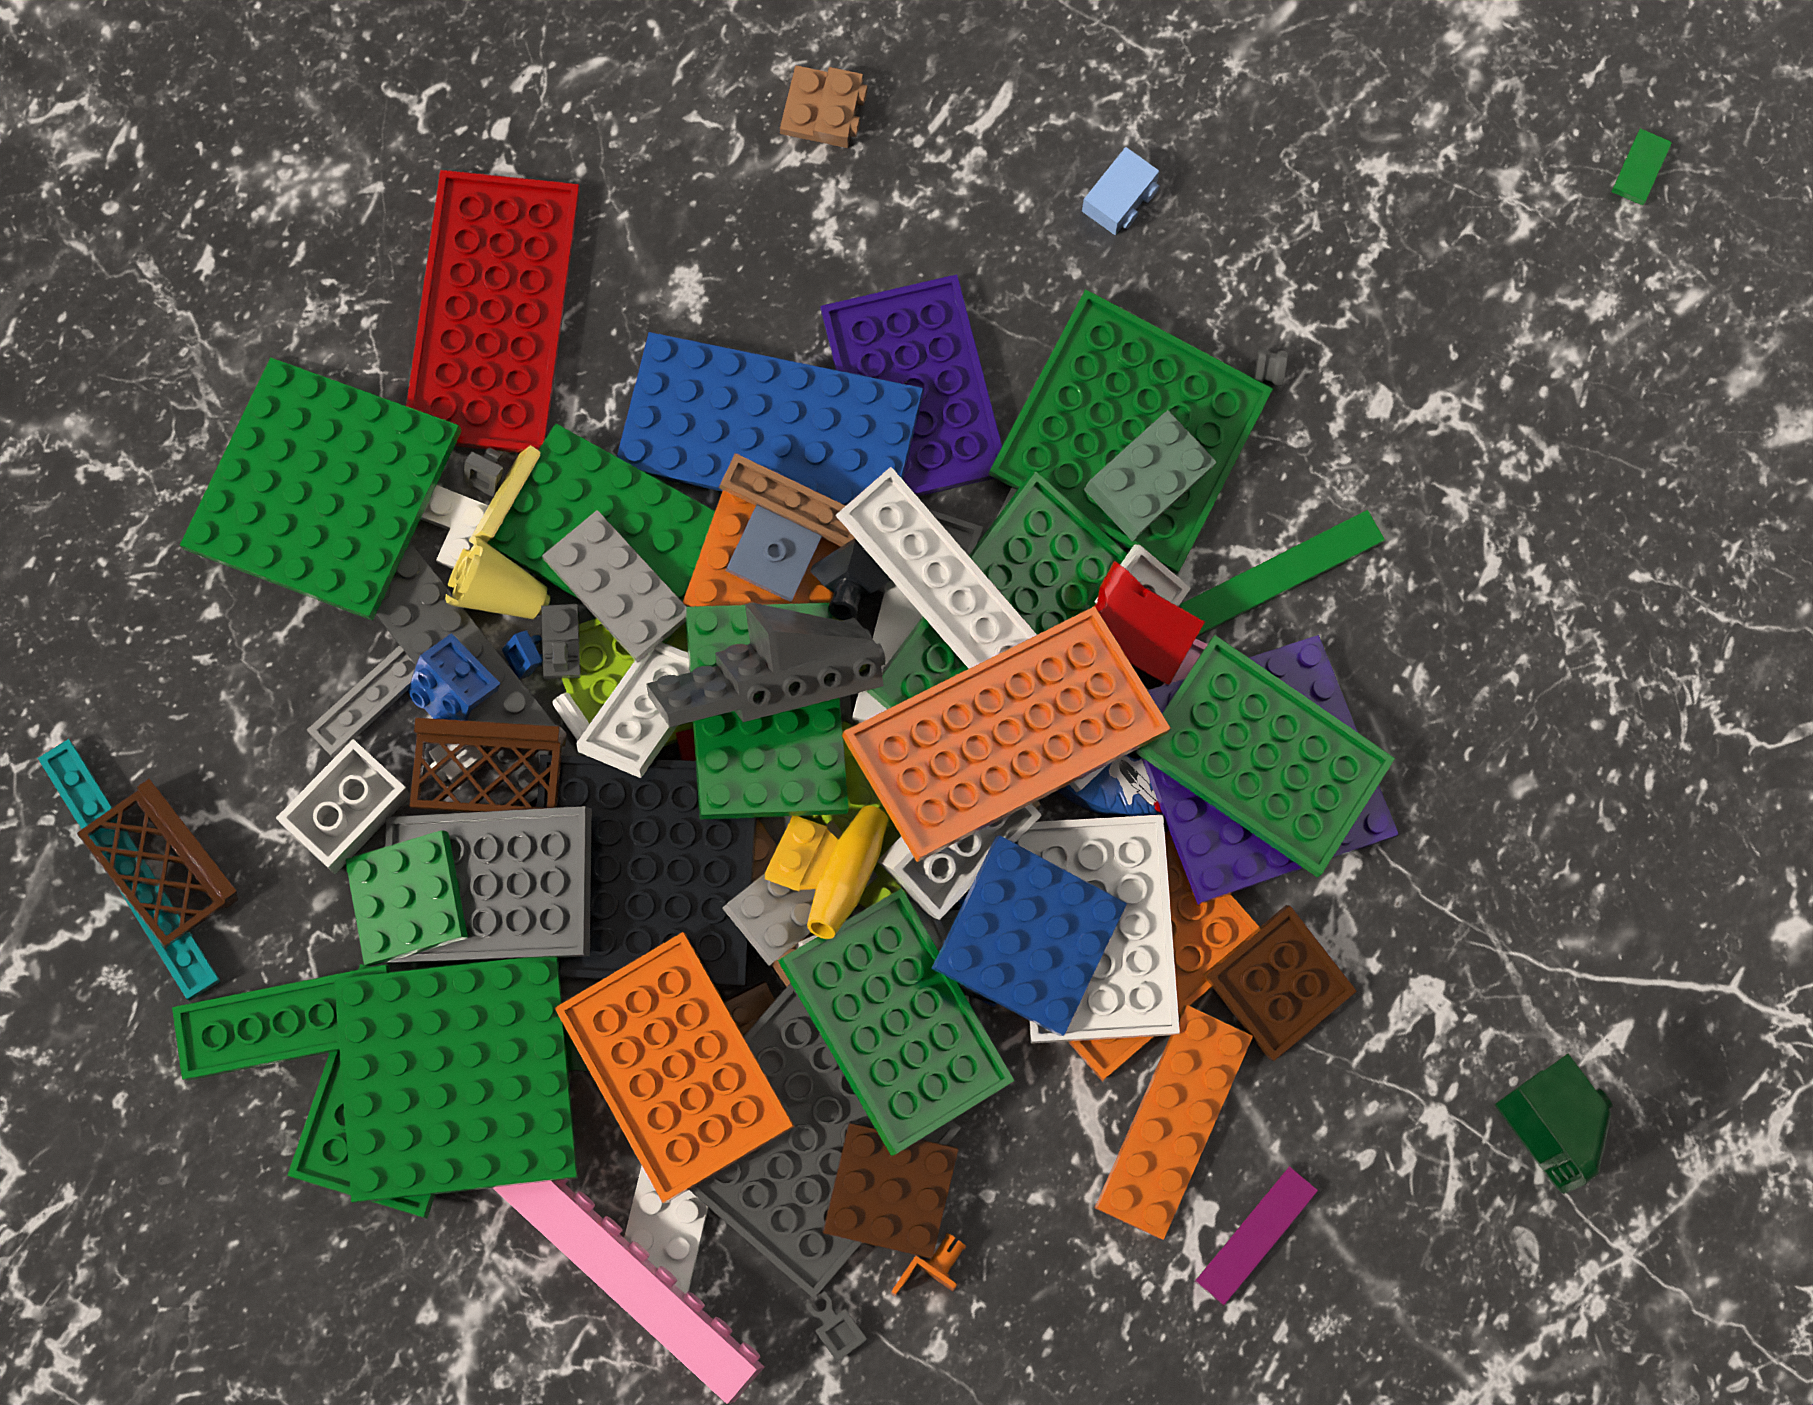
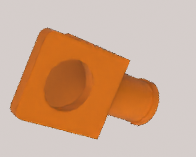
[891,1233,966,1297]

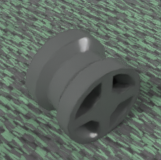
[1254,347,1288,386]

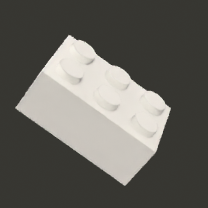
[276,739,411,874]

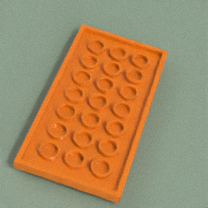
[842,606,1171,863]

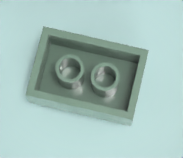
[1084,410,1217,542]

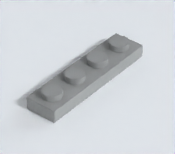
[307,645,416,758]

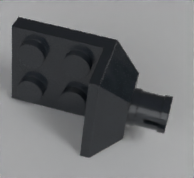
[810,538,891,620]

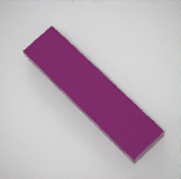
[1194,1166,1318,1306]

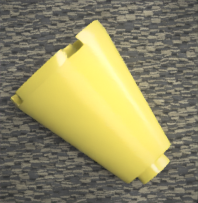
[445,537,550,619]

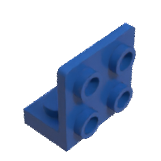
[408,633,501,721]

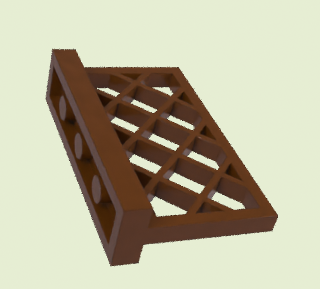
[409,718,567,812]
[77,779,238,949]

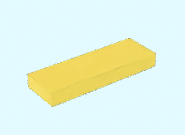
[469,445,541,543]

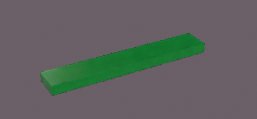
[1179,510,1385,638]

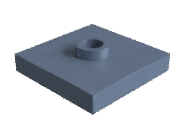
[725,505,822,602]

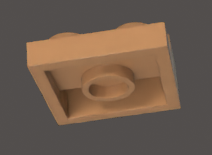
[780,65,868,148]

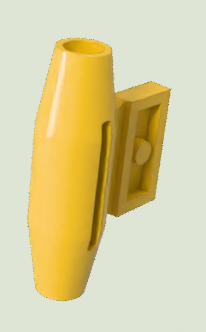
[765,806,888,939]

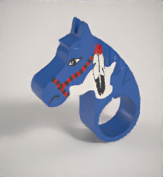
[1057,754,1166,822]

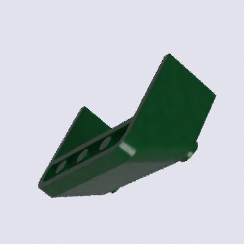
[1494,1053,1613,1194]

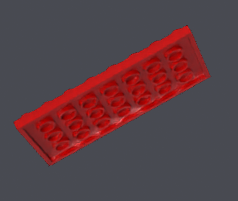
[406,170,580,453]

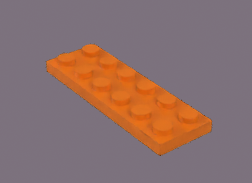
[1095,1005,1253,1240]

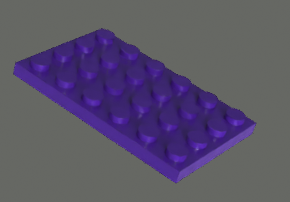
[820,274,1002,497]

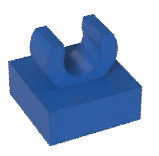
[502,630,543,680]

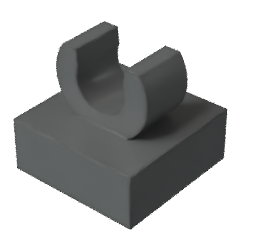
[463,447,503,497]

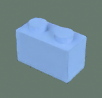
[1082,147,1160,235]

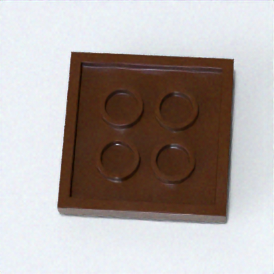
[1203,905,1357,1061]
[823,1122,958,1259]

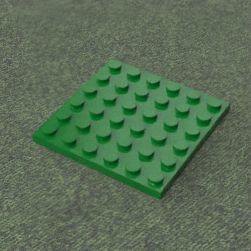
[988,289,1273,574]
[180,357,462,621]
[334,957,578,1203]

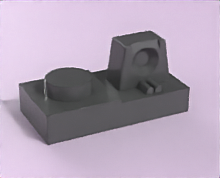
[541,604,581,679]

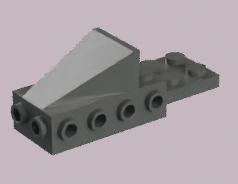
[646,603,885,727]

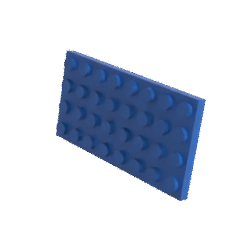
[617,332,924,506]

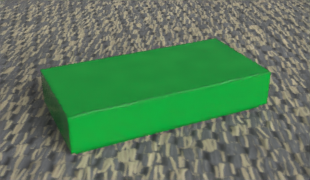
[1611,128,1672,206]

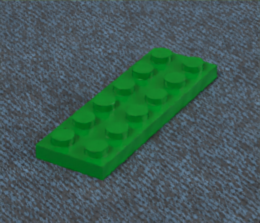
[172,964,390,1081]

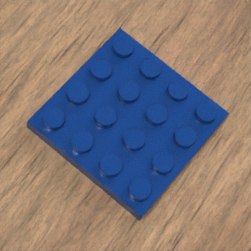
[931,835,1127,1036]

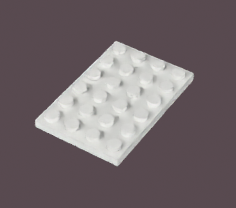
[1018,815,1180,1043]

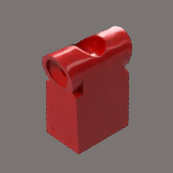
[1093,561,1205,685]

